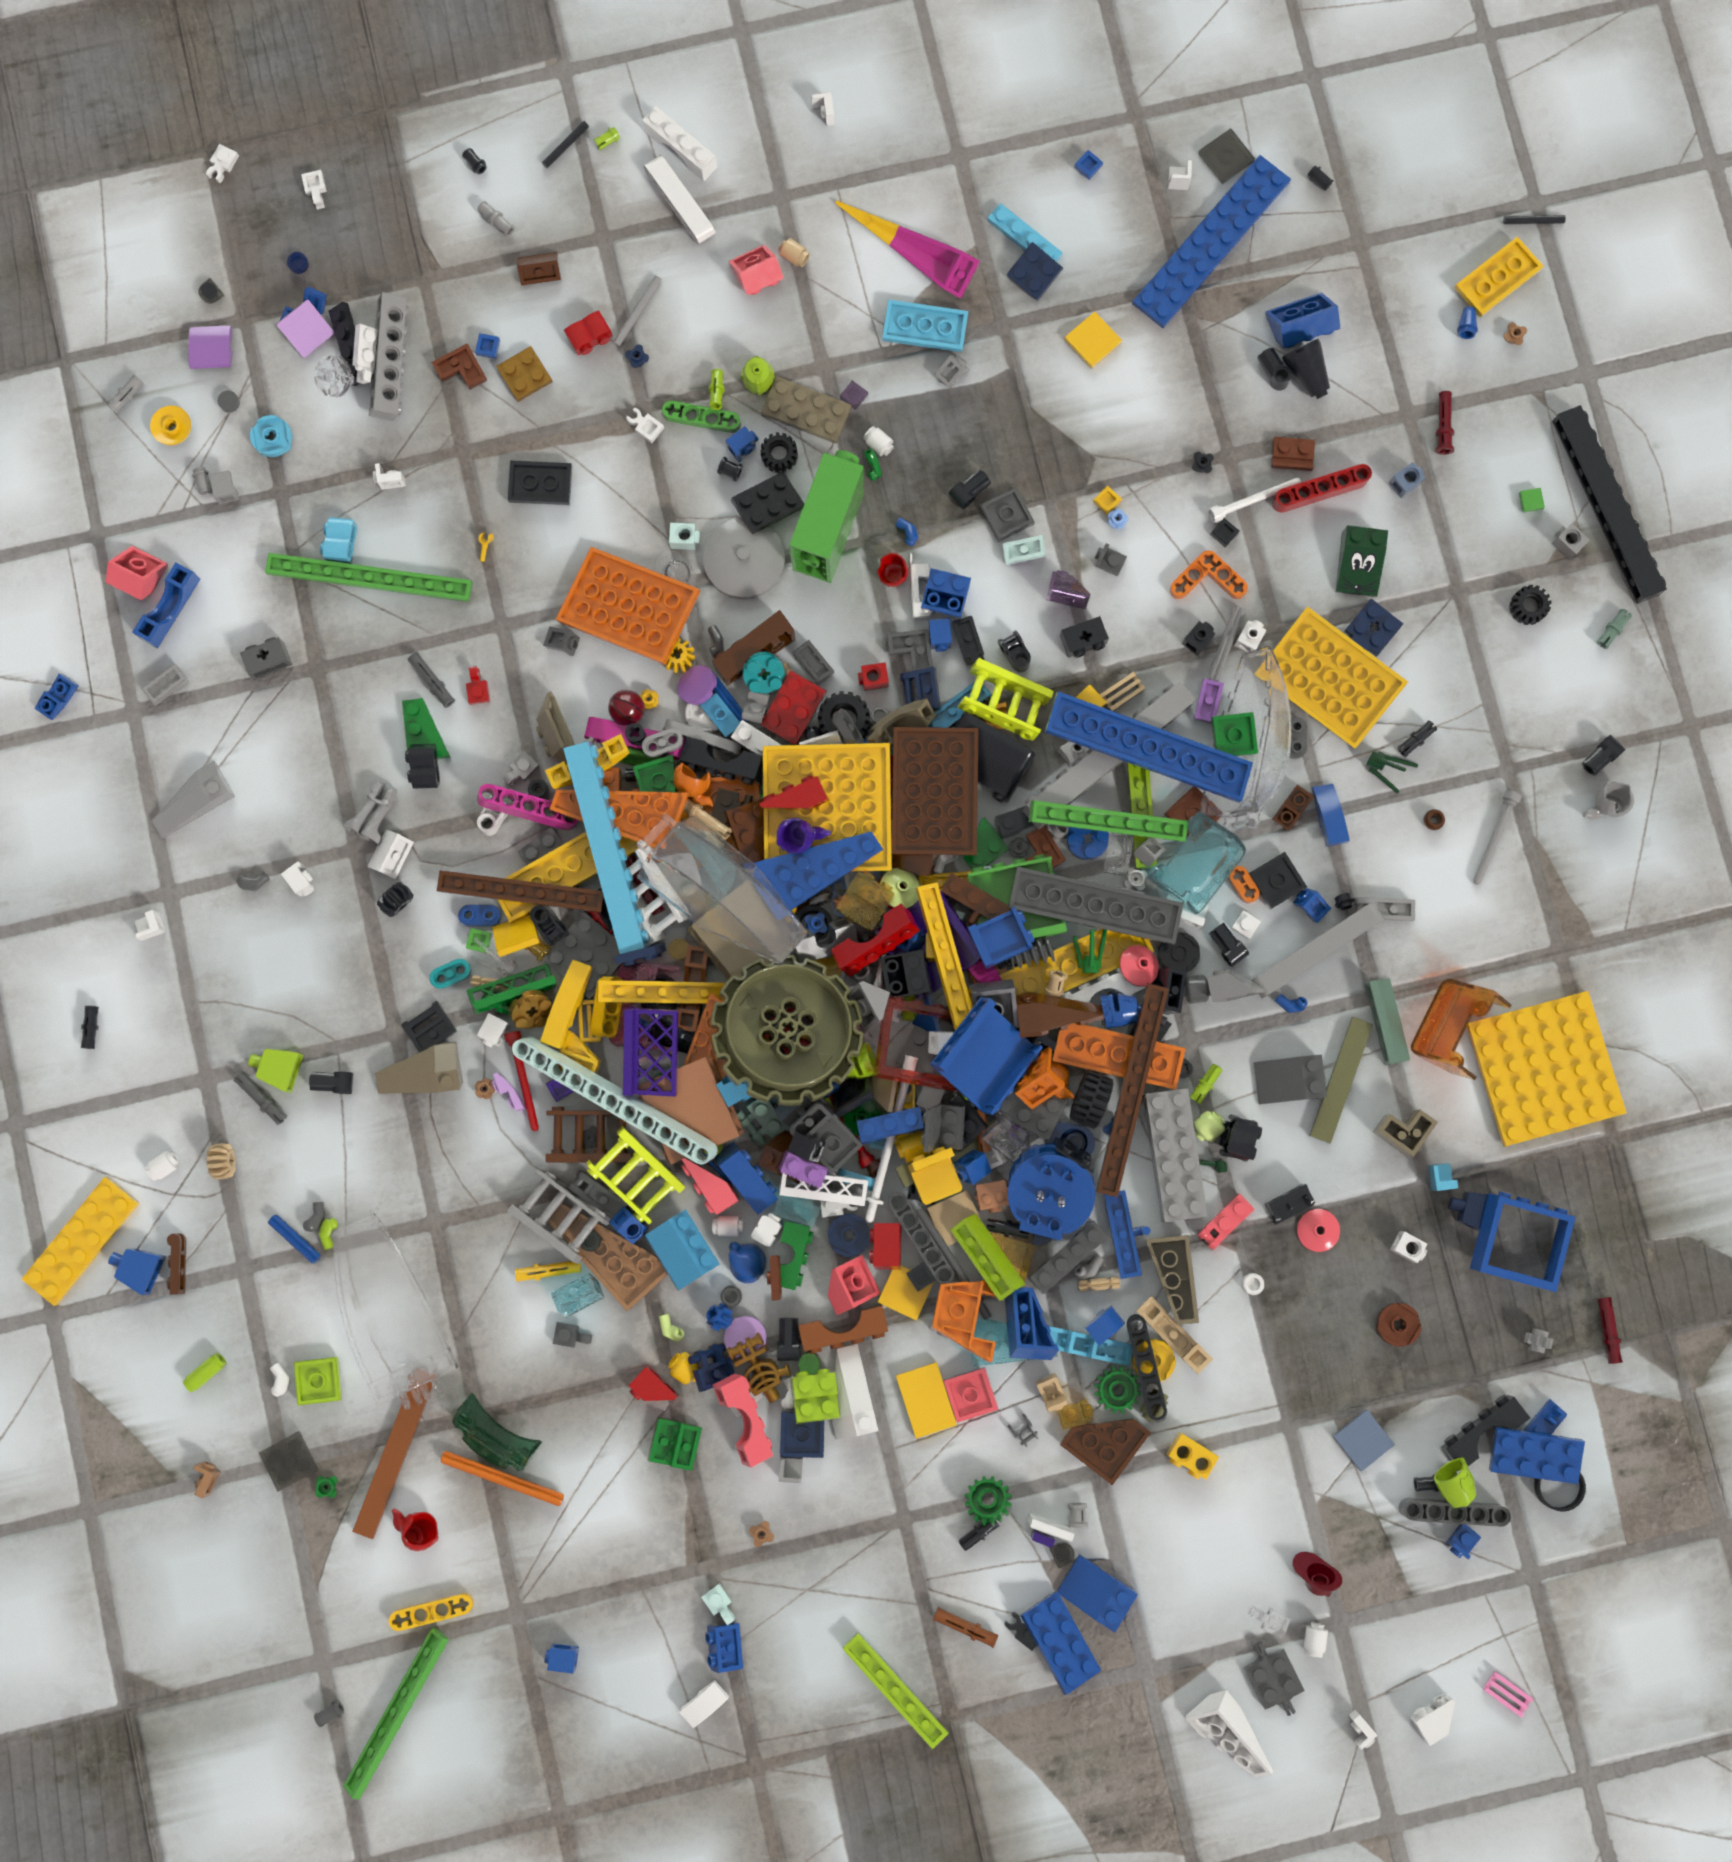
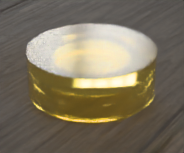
[668,939,689,960]

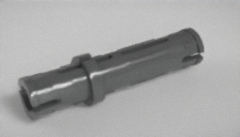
[408,652,455,708]
[234,1071,288,1125]

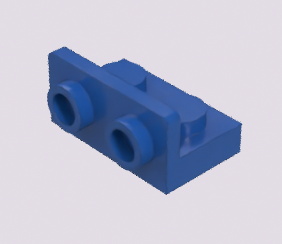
[705,1622,743,1673]

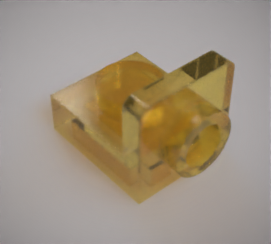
[1057,1398,1093,1429]

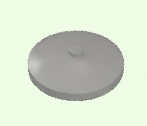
[703,518,785,599]

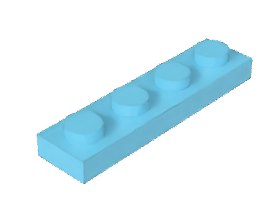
[987,203,1063,262]

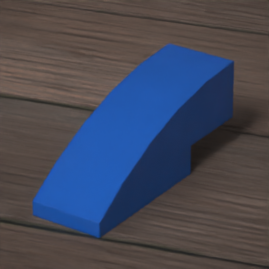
[1312,784,1350,847]

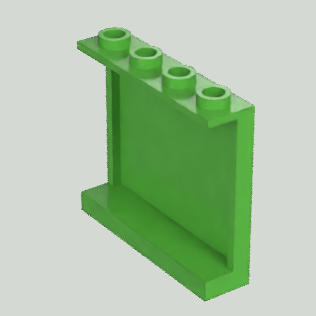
[967,854,1067,939]

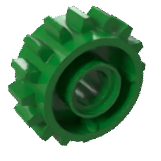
[1094,1366,1141,1414]
[965,1476,1012,1526]

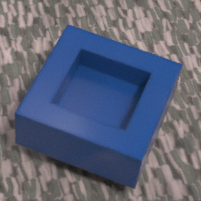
[1074,150,1103,180]
[303,287,327,315]
[475,333,500,359]

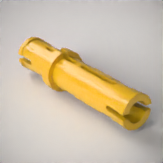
[515,1261,581,1282]

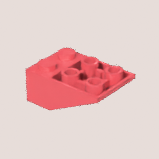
[681,1158,741,1215]

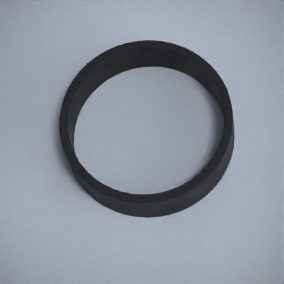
[1534,1472,1586,1512]

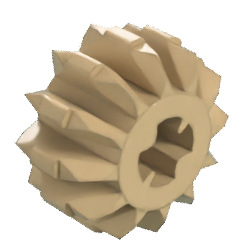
[206,1143,237,1180]

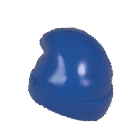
[728,1242,766,1284]

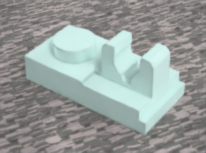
[1003,535,1046,565]

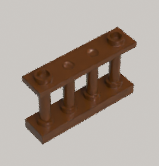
[545,1107,634,1163]

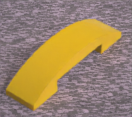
[545,734,630,789]

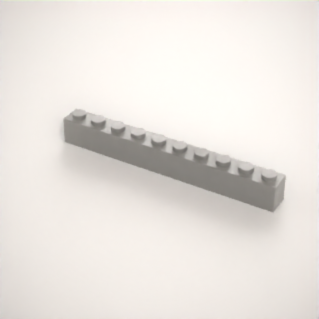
[1022,681,1197,830]

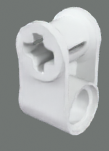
[477,795,512,836]

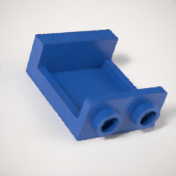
[968,907,1035,969]

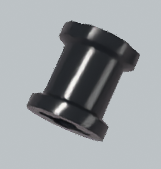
[717,456,743,482]
[625,723,646,745]

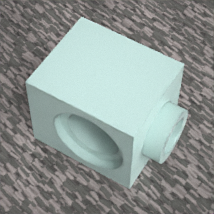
[669,523,700,550]

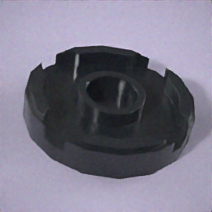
[1158,932,1200,972]

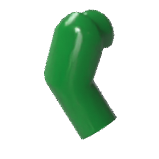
[864,449,882,481]

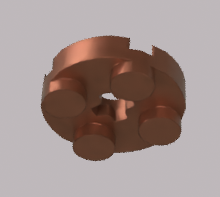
[1376,1303,1421,1347]

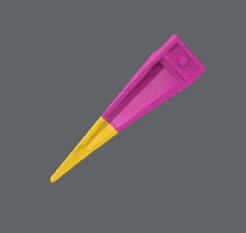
[835,201,981,298]

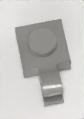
[503,751,539,787]

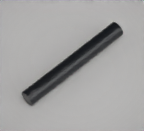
[542,121,589,168]
[1503,215,1566,224]

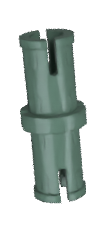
[1596,609,1632,649]

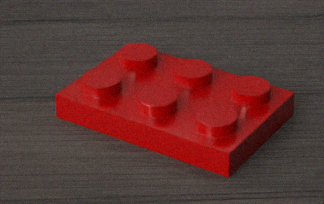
[760,670,827,745]

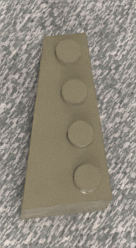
[1145,1235,1199,1325]

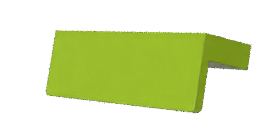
[950,1214,1025,1301]

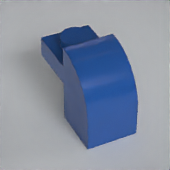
[1084,1305,1125,1346]

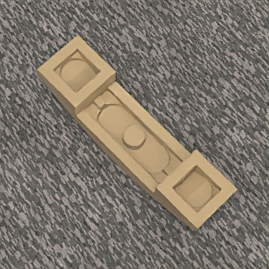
[1136,1296,1213,1374]

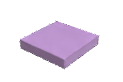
[276,299,335,358]

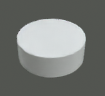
[1242,1273,1264,1295]

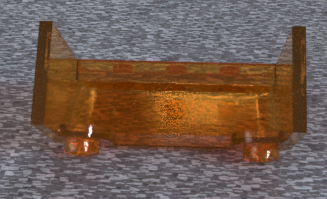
[1411,979,1512,1080]

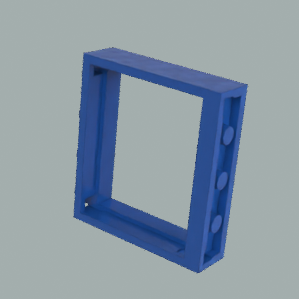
[1470,1191,1576,1292]

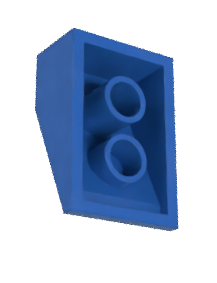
[1057,1554,1138,1633]

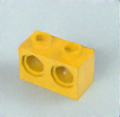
[1166,1432,1219,1480]

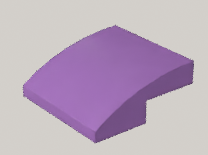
[188,325,233,369]

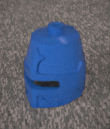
[1101,993,1141,1028]

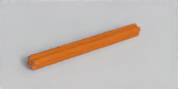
[440,1451,564,1506]

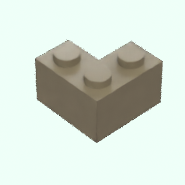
[1373,1109,1438,1158]

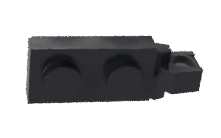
[952,616,985,666]

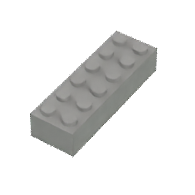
[1143,1088,1208,1222]

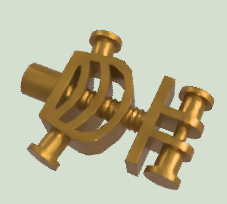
[727,1332,791,1403]

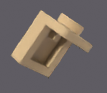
[1036,1373,1068,1412]

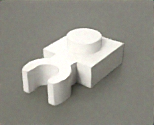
[206,144,239,183]
[626,408,664,443]
[820,1200,858,1217]

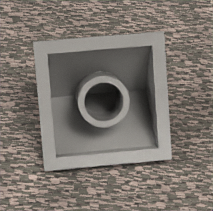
[847,981,890,1034]

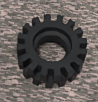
[760,432,798,473]
[1509,585,1552,625]

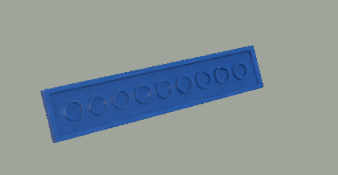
[1132,155,1291,328]
[1044,691,1253,803]

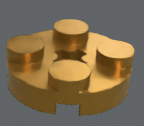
[509,990,552,1029]

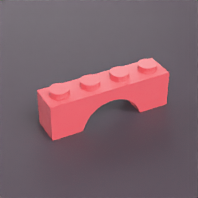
[712,1374,773,1467]

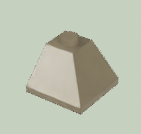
[870,1071,899,1115]

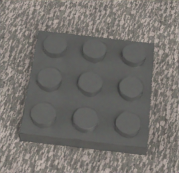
[543,912,623,1000]

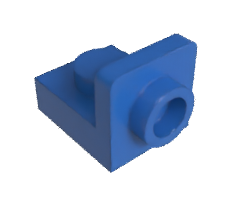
[1293,888,1331,923]
[1446,1524,1481,1560]

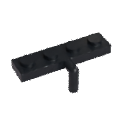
[329,302,360,386]

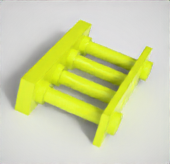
[957,658,1054,741]
[586,1126,685,1225]

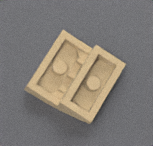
[926,1190,980,1246]

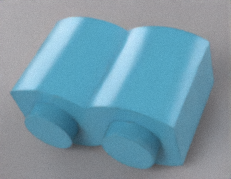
[320,517,357,564]

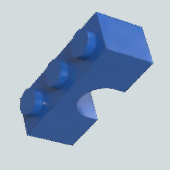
[857,1107,925,1144]

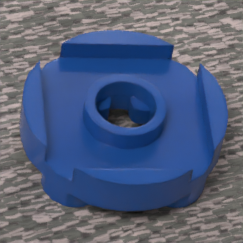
[1067,827,1109,860]

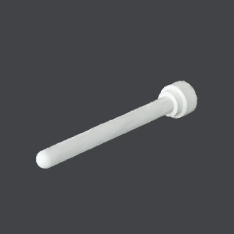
[1208,478,1301,523]

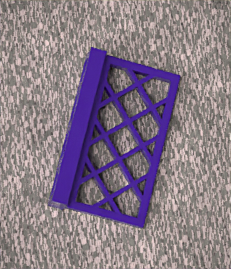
[623,1007,678,1097]

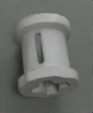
[1068,1503,1088,1528]

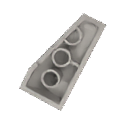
[151,761,235,839]

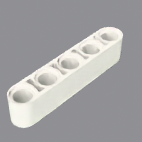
[644,155,715,245]

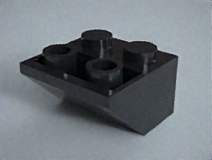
[880,950,932,1000]

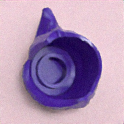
[776,817,831,854]

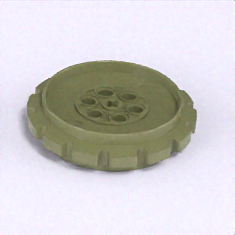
[710,955,863,1106]

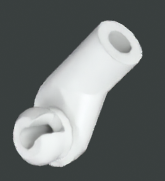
[270,1362,290,1397]
[781,1376,794,1410]

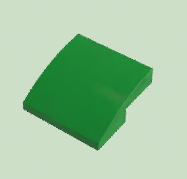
[647,1417,702,1471]

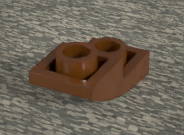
[1272,784,1314,831]

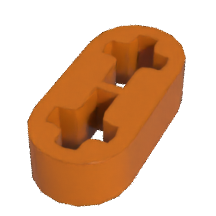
[1228,866,1260,903]

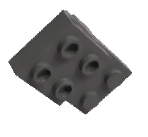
[774,1096,864,1174]

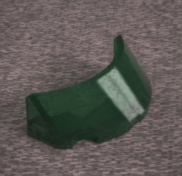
[452,1393,542,1471]

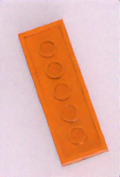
[1051,1023,1186,1090]

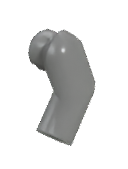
[1074,1255,1104,1279]

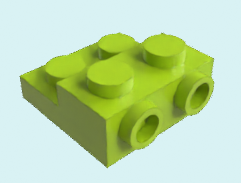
[790,1369,840,1424]

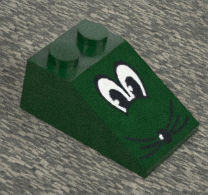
[1336,525,1388,597]

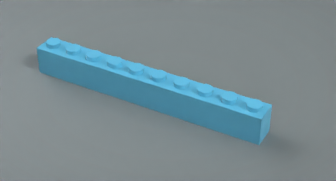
[563,741,650,954]

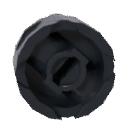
[1219,1114,1262,1162]

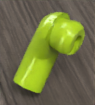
[319,1218,338,1251]

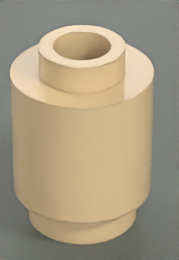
[779,238,810,267]

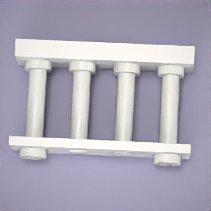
[627,846,694,946]

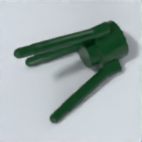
[1366,750,1418,793]

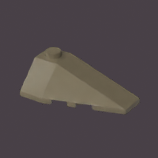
[375,1042,463,1094]

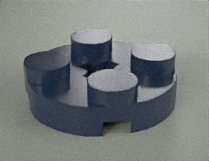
[828,1214,870,1257]

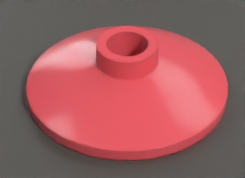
[1119,945,1159,987]
[1297,1209,1340,1252]

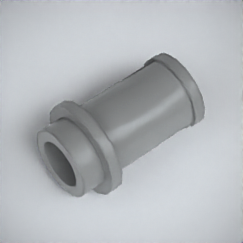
[192,467,212,495]

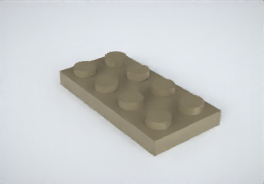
[761,376,852,444]

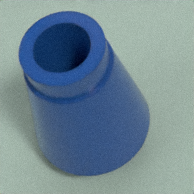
[1457,307,1478,339]

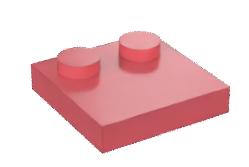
[944,1367,999,1423]

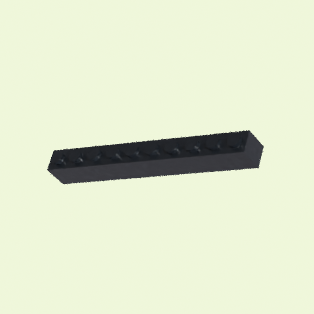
[1552,405,1667,604]

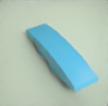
[1049,1326,1133,1366]

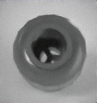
[1184,975,1211,1004]

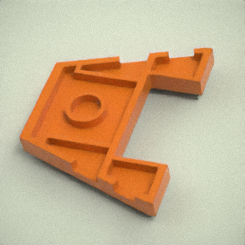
[931,1280,997,1363]

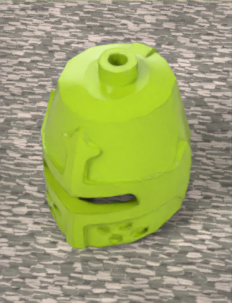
[741,356,775,396]
[847,1042,877,1080]
[1434,1458,1477,1508]

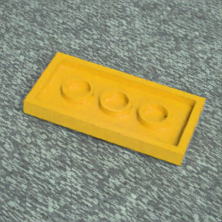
[1454,236,1544,318]

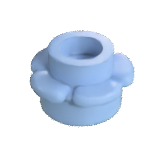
[1108,509,1128,529]

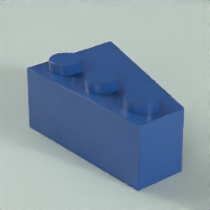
[715,1141,778,1215]
[1005,1287,1059,1360]

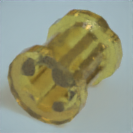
[524,940,551,962]

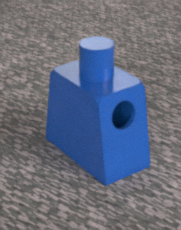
[108,1249,166,1295]

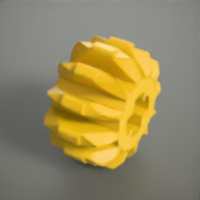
[666,638,695,673]

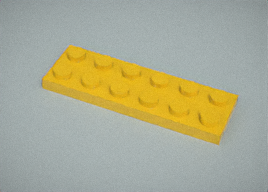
[21,1177,140,1306]

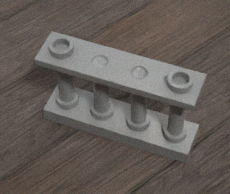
[507,1170,609,1264]

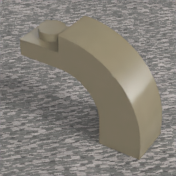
[867,698,936,746]

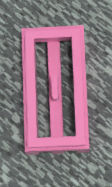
[1483,1671,1533,1718]

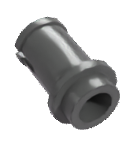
[314,1701,344,1727]

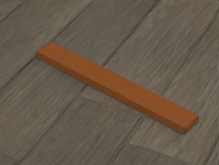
[352,1365,438,1539]

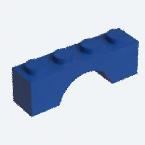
[132,562,201,649]

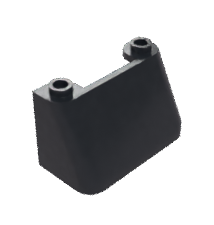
[954,712,1035,803]

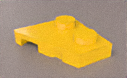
[559,1030,601,1077]

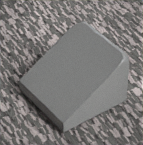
[1134,837,1166,867]

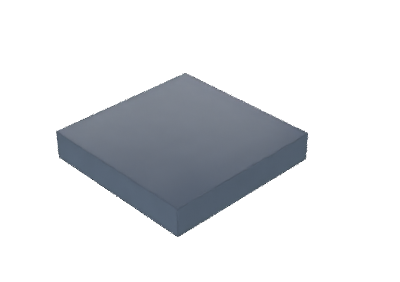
[1333,1409,1395,1472]

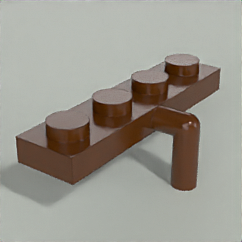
[941,873,1025,927]

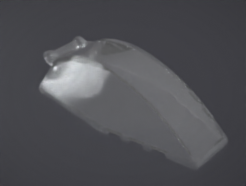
[1200,646,1291,834]
[636,813,808,965]

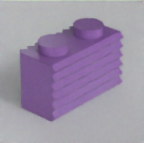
[779,1150,828,1189]

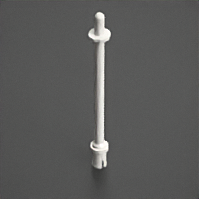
[865,1055,918,1223]

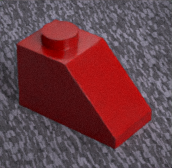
[628,1365,679,1401]

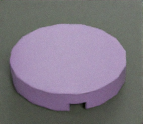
[724,1316,767,1358]

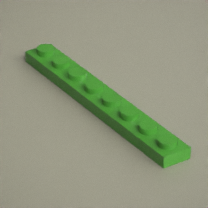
[1029,800,1188,842]
[343,1627,449,1800]

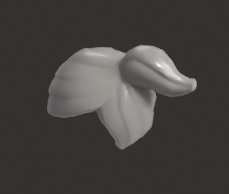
[1582,781,1634,820]

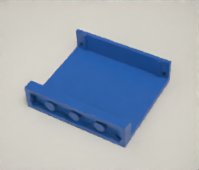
[930,997,1043,1115]

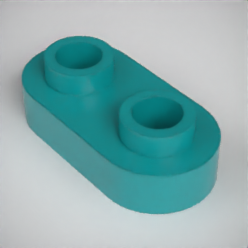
[429,959,472,989]

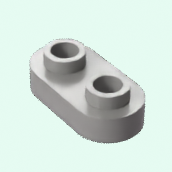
[642,728,683,758]

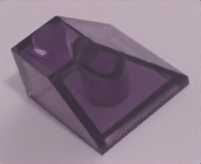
[1046,570,1091,610]

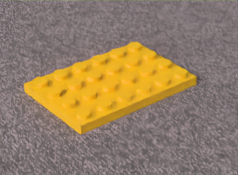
[1255,606,1408,749]

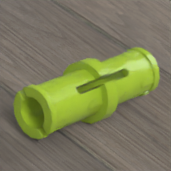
[708,369,725,410]

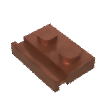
[1271,437,1315,471]

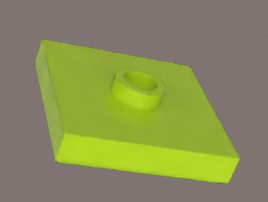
[294,1357,342,1406]

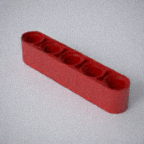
[1272,464,1372,513]

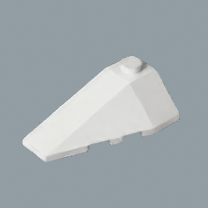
[832,1343,878,1440]
[1185,1690,1273,1778]

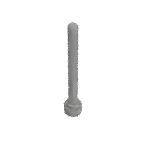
[1473,790,1522,885]

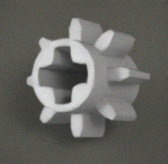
[1524,1328,1553,1353]

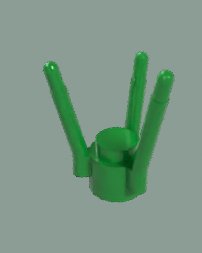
[1072,929,1107,973]

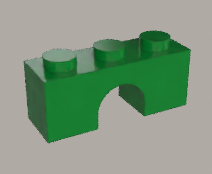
[780,1221,814,1290]

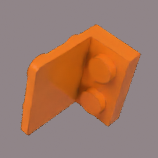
[1015,1047,1065,1109]

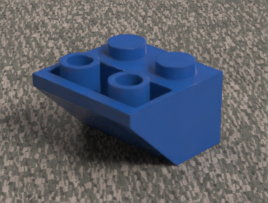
[921,568,971,618]

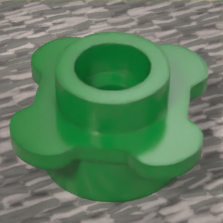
[315,1476,338,1498]

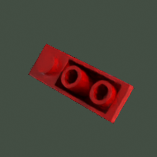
[759,775,830,810]

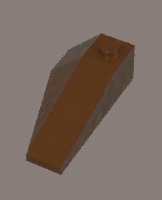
[1016,992,1104,1038]

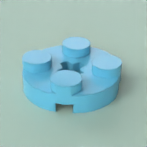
[250,415,293,457]

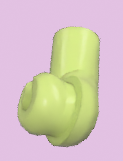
[658,1314,684,1342]

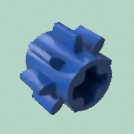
[706,1303,733,1332]

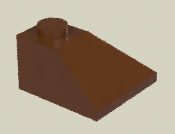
[757,1130,802,1186]

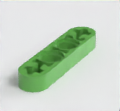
[662,401,741,433]

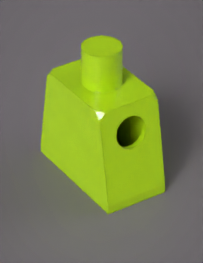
[248,1049,304,1093]

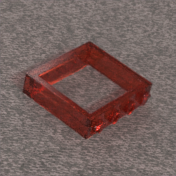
[873,996,958,1092]

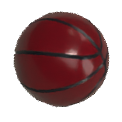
[608,690,645,725]

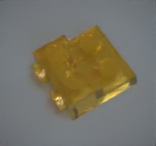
[836,871,895,932]

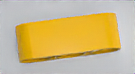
[591,976,623,1038]

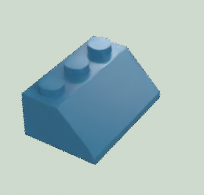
[645,1209,720,1291]

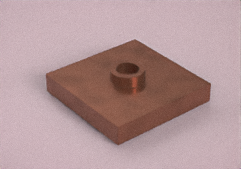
[767,1255,782,1301]

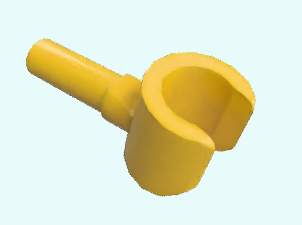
[478,532,494,562]

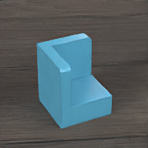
[1428,1163,1458,1191]

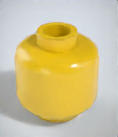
[668,1352,699,1385]

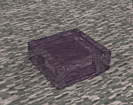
[840,380,868,410]

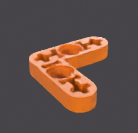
[1170,550,1248,599]

